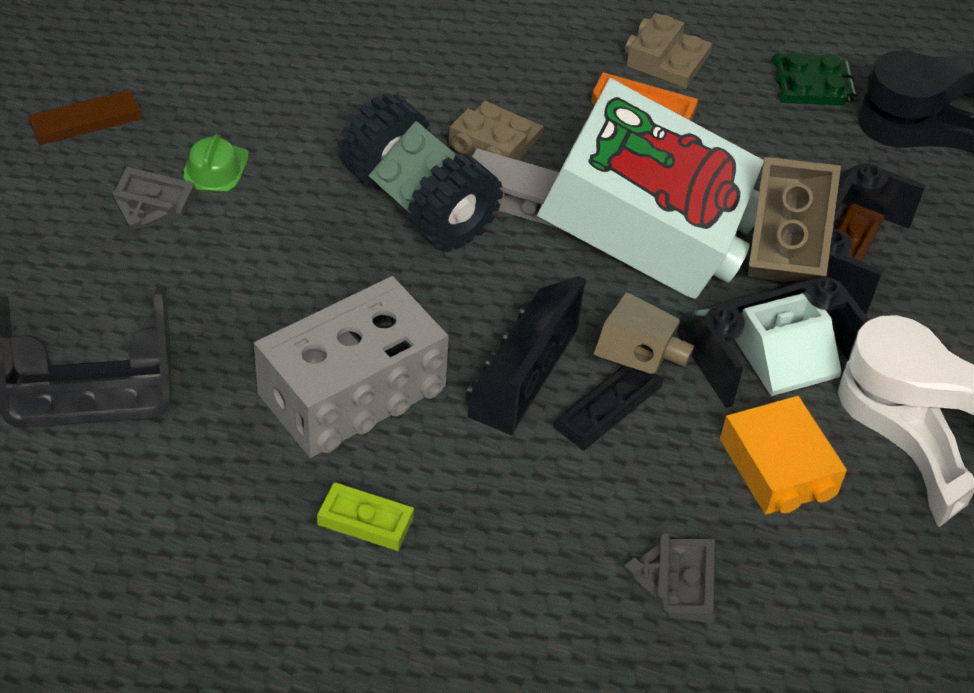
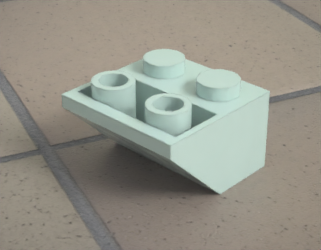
[735,293,841,396]

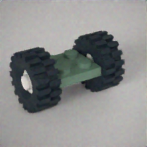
[338,93,503,253]

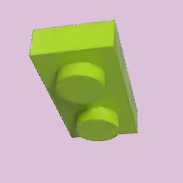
[317,482,414,551]

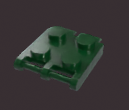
[772,53,857,106]

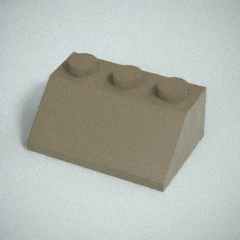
[748,157,841,282]

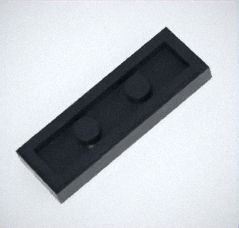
[554,365,664,451]

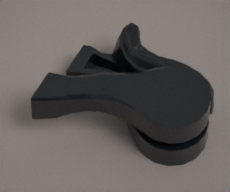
[858,51,974,153]

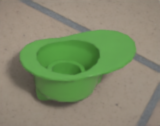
[183,134,249,192]

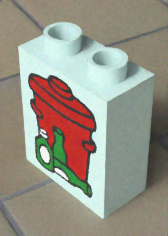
[537,78,764,299]

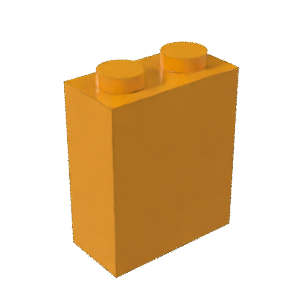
[720,396,847,515]

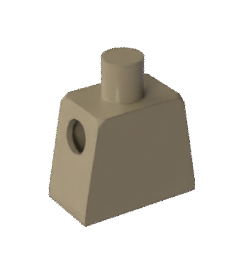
[594,292,694,374]

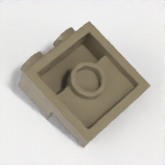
[625,13,713,88]
[449,101,543,160]

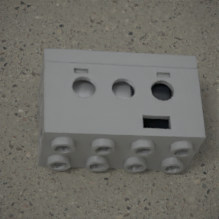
[254,276,449,458]

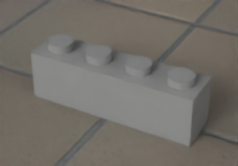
[472,148,561,229]

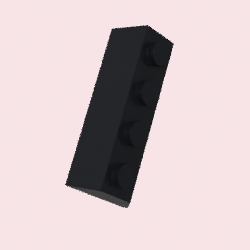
[465,276,586,436]

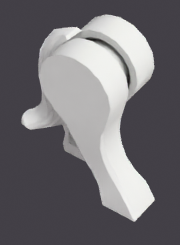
[838,315,974,527]

